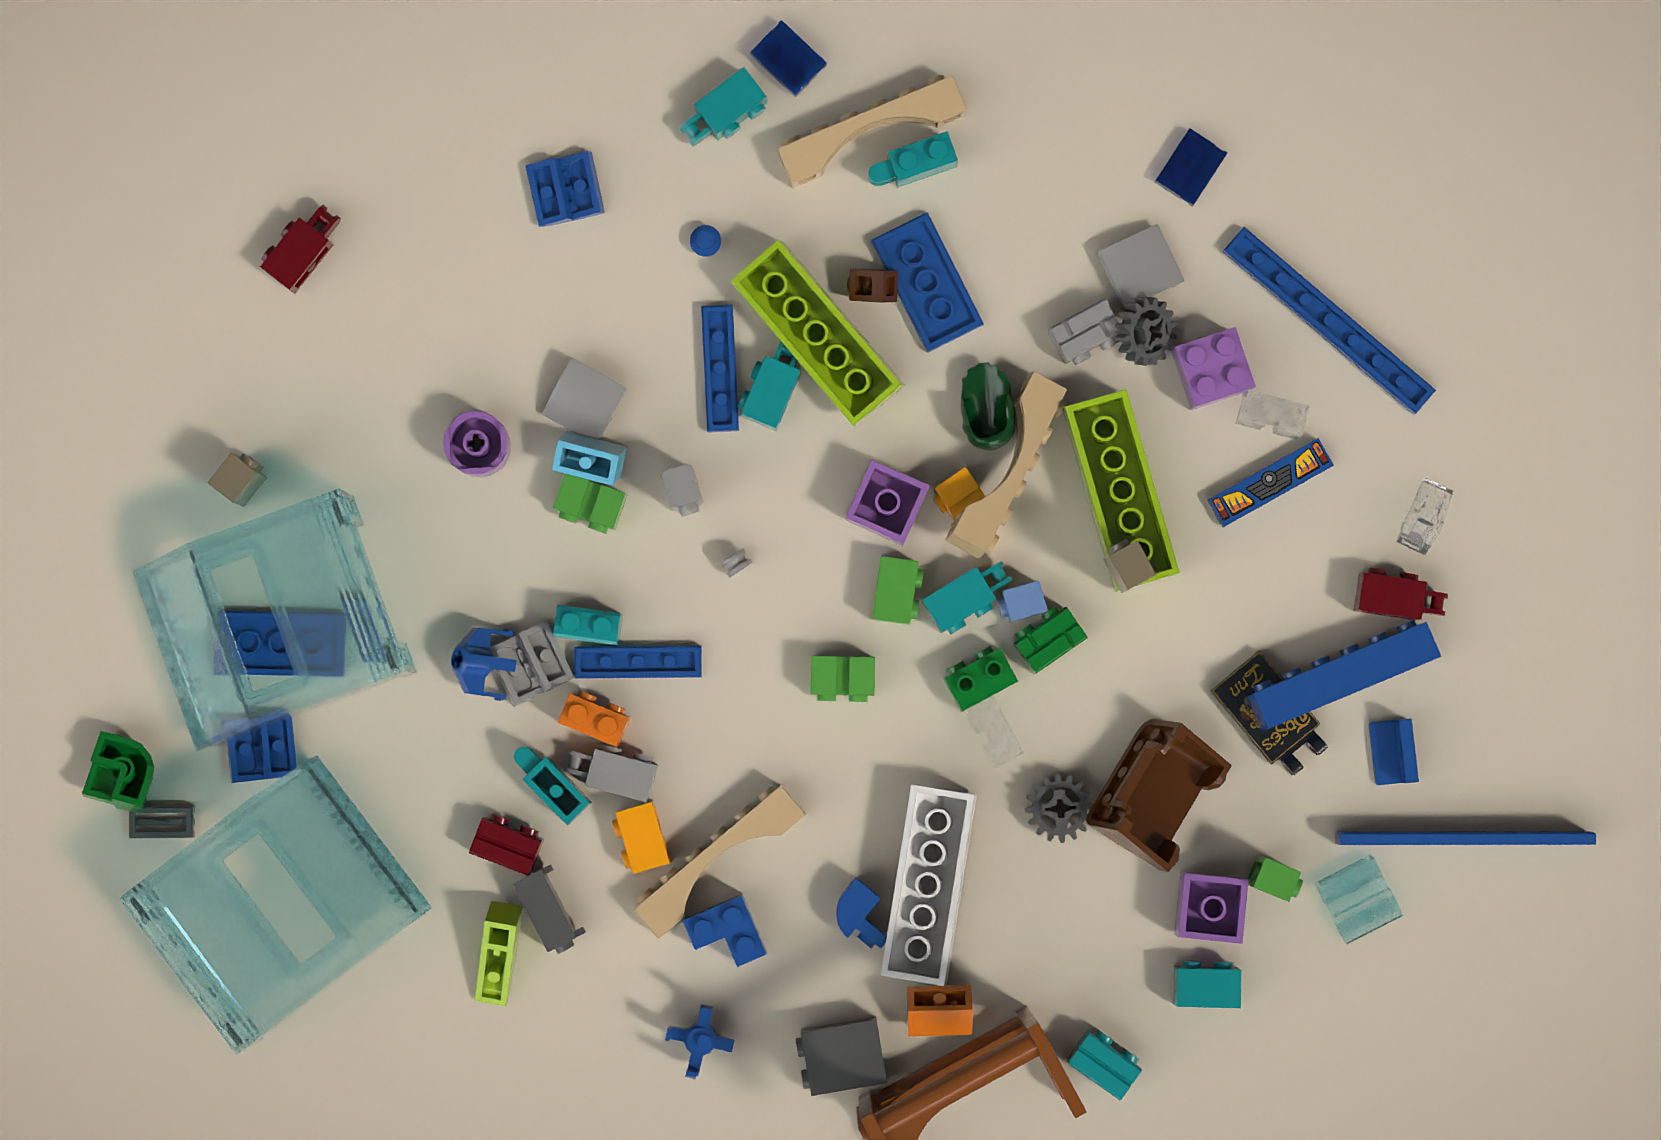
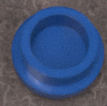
[690,225,721,257]

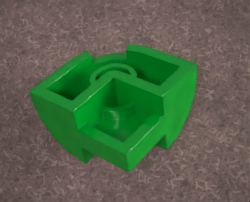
[82,731,154,812]

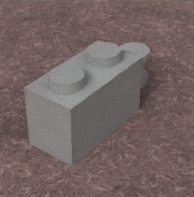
[564,744,658,802]

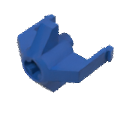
[451,627,517,701]
[665,1004,734,1079]

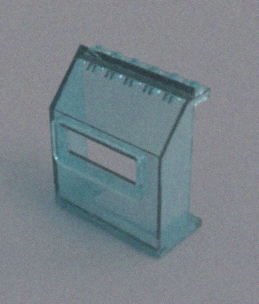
[133,488,417,751]
[119,755,432,1055]

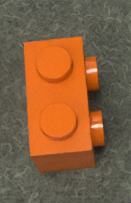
[557,690,631,747]
[907,985,973,1036]

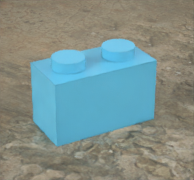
[552,432,627,486]

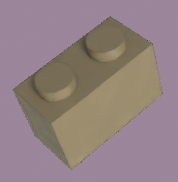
[207,453,268,507]
[1103,539,1156,593]

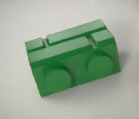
[1013,605,1088,675]

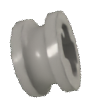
[720,549,752,578]

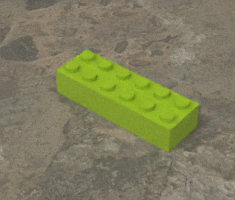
[1063,389,1180,592]

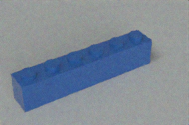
[1247,619,1442,731]

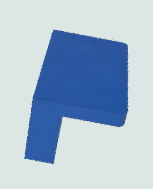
[1369,719,1419,785]

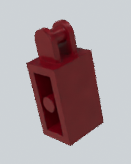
[260,205,341,294]
[1353,568,1448,621]

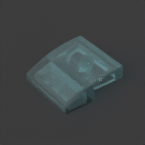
[1315,855,1403,945]

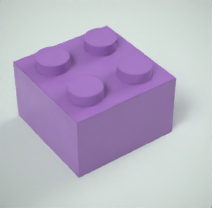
[1171,327,1256,411]
[845,460,930,546]
[1174,871,1249,944]

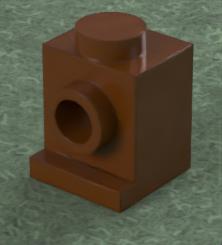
[847,269,898,303]

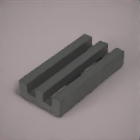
[129,806,195,838]

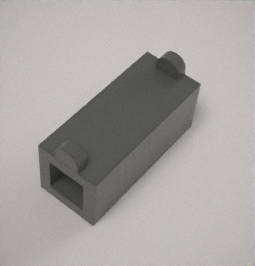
[513,864,586,954]

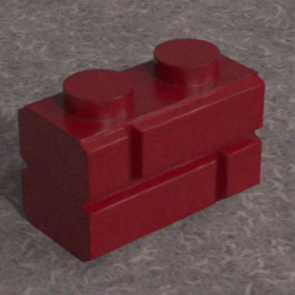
[469,813,544,876]

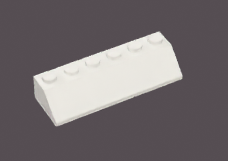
[881,785,977,986]

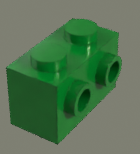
[943,646,1018,712]

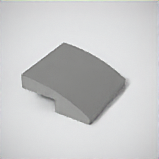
[1097,224,1185,309]
[542,357,627,440]
[490,621,574,707]

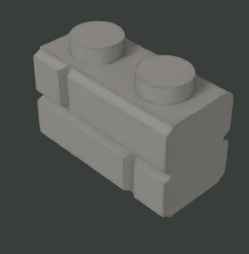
[1048,298,1120,365]
[661,464,704,517]

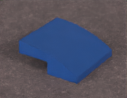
[526,151,605,227]
[225,713,298,783]

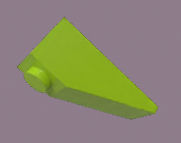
[475,901,523,1006]

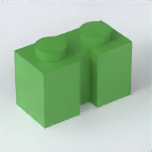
[553,474,628,534]
[872,556,924,625]
[811,656,875,702]
[1247,855,1303,902]

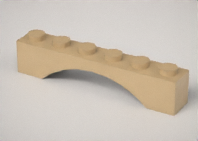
[777,75,967,188]
[945,371,1067,559]
[634,785,806,939]

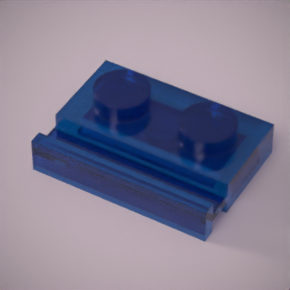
[750,20,827,98]
[1154,128,1228,207]

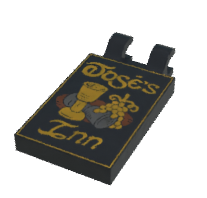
[1210,650,1328,775]

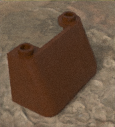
[1087,719,1232,872]

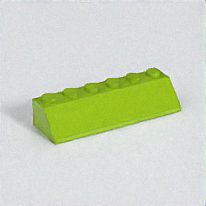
[731,239,905,426]

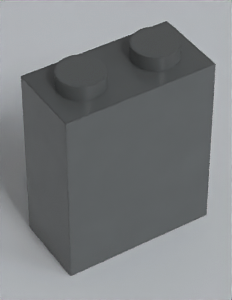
[795,1017,887,1096]

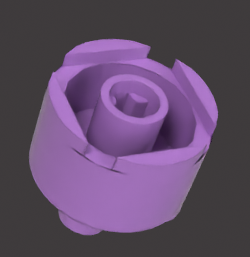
[443,411,511,477]

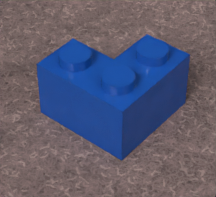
[683,893,767,967]

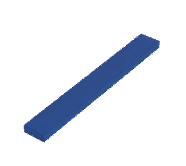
[1222,227,1436,415]
[1335,831,1596,845]

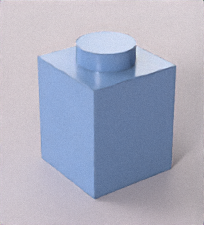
[997,581,1048,623]

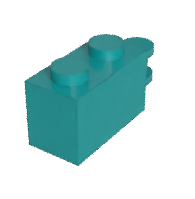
[679,67,768,147]
[868,131,958,188]
[738,341,801,431]
[921,561,1013,635]
[514,747,592,825]

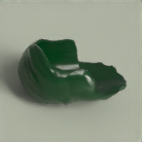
[961,362,1016,451]

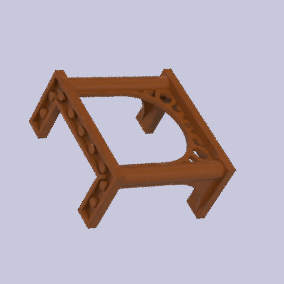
[856,1006,1087,1140]

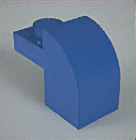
[836,877,887,949]

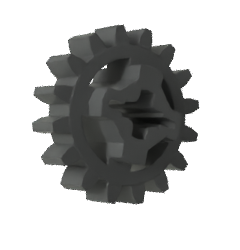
[1115,297,1177,366]
[1025,774,1093,843]

